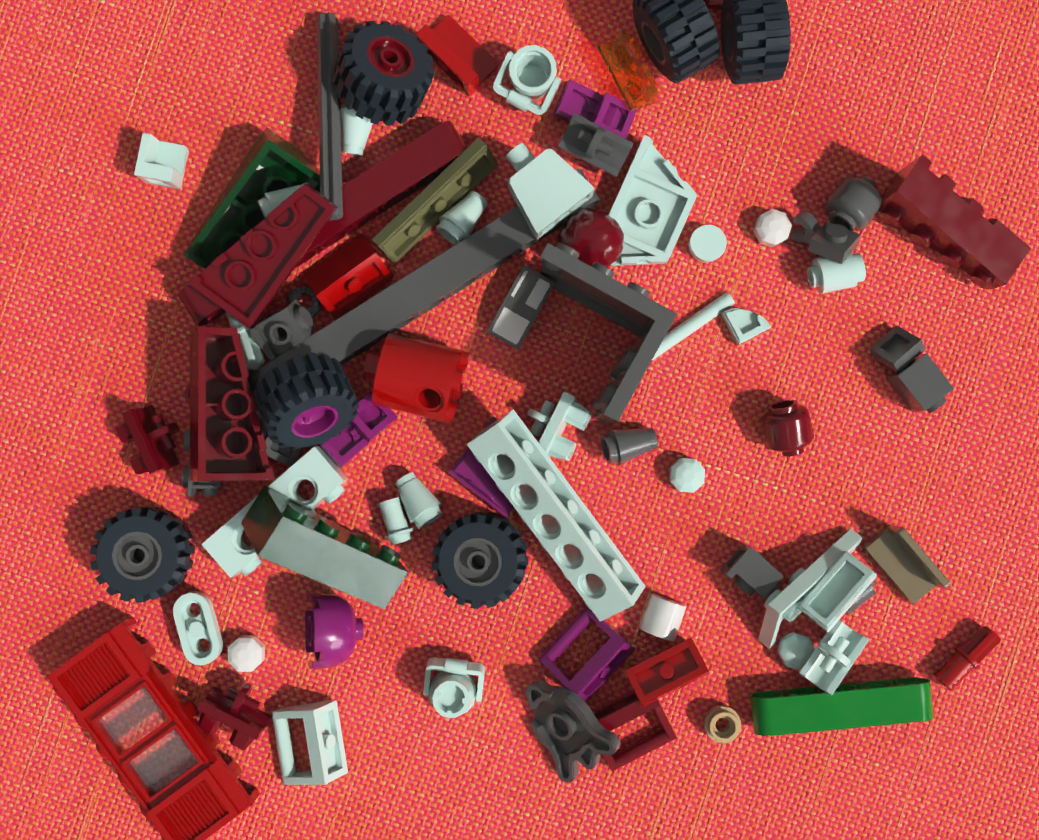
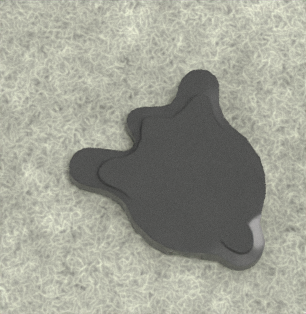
[526,680,620,782]

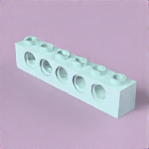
[467,409,646,622]

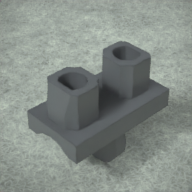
[558,113,633,178]

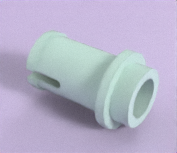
[378,497,414,546]

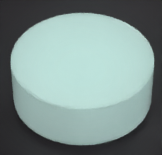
[688,225,727,263]

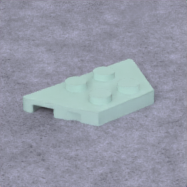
[609,135,697,266]

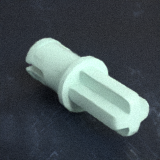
[225,311,265,371]

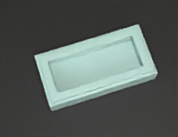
[797,550,877,632]

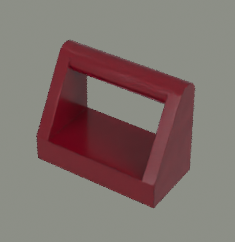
[594,692,677,772]

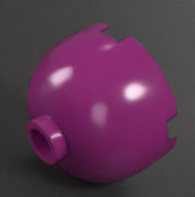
[305,593,363,669]

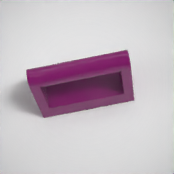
[538,606,636,702]

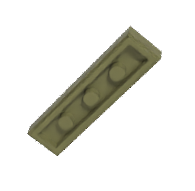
[372,138,499,264]

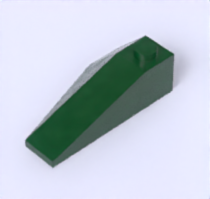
[184,127,320,269]

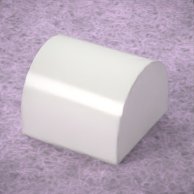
[639,593,687,641]

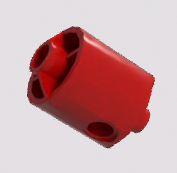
[363,333,470,423]

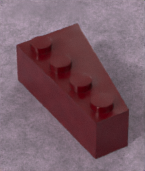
[878,154,1031,289]
[190,327,275,481]

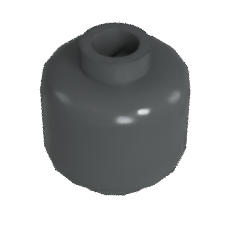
[825,176,882,231]

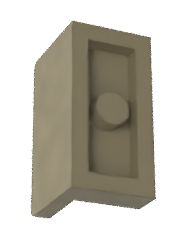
[861,524,951,605]

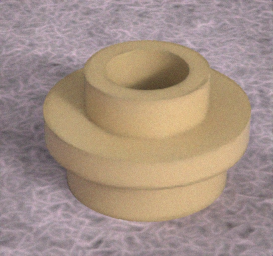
[704,705,741,743]

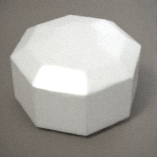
[753,209,792,247]
[228,635,265,672]

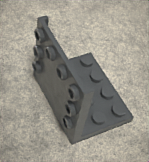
[540,243,677,425]

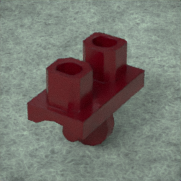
[115,405,180,474]
[197,682,272,750]

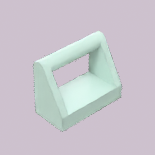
[271,700,348,785]

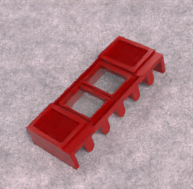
[47,617,260,840]

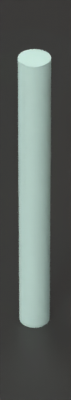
[608,292,735,381]

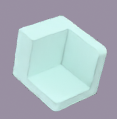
[134,132,189,190]

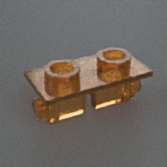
[597,29,660,111]

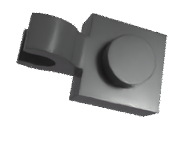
[790,211,861,264]

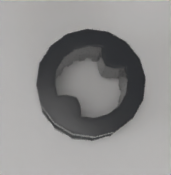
[286,286,321,319]

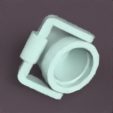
[493,45,562,115]
[423,657,485,718]

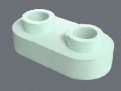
[173,591,223,666]

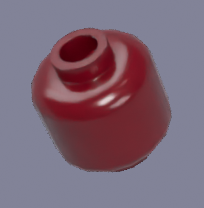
[762,400,814,457]

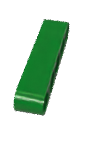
[750,677,934,736]

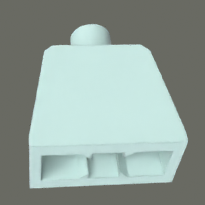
[506,143,595,240]

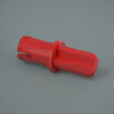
[934,626,1001,692]

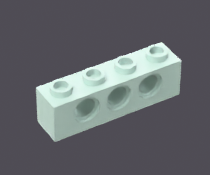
[201,446,349,578]

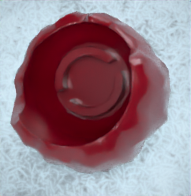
[558,208,624,268]

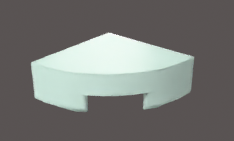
[721,308,771,345]

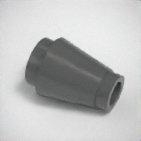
[601,427,658,466]

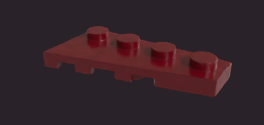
[188,184,338,329]

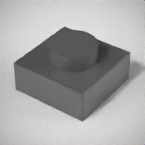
[870,325,926,373]

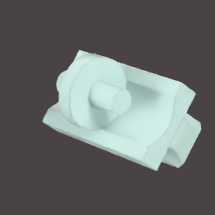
[527,392,592,461]
[799,620,869,696]

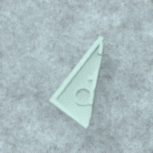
[758,529,863,649]

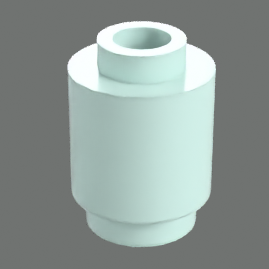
[807,253,866,294]

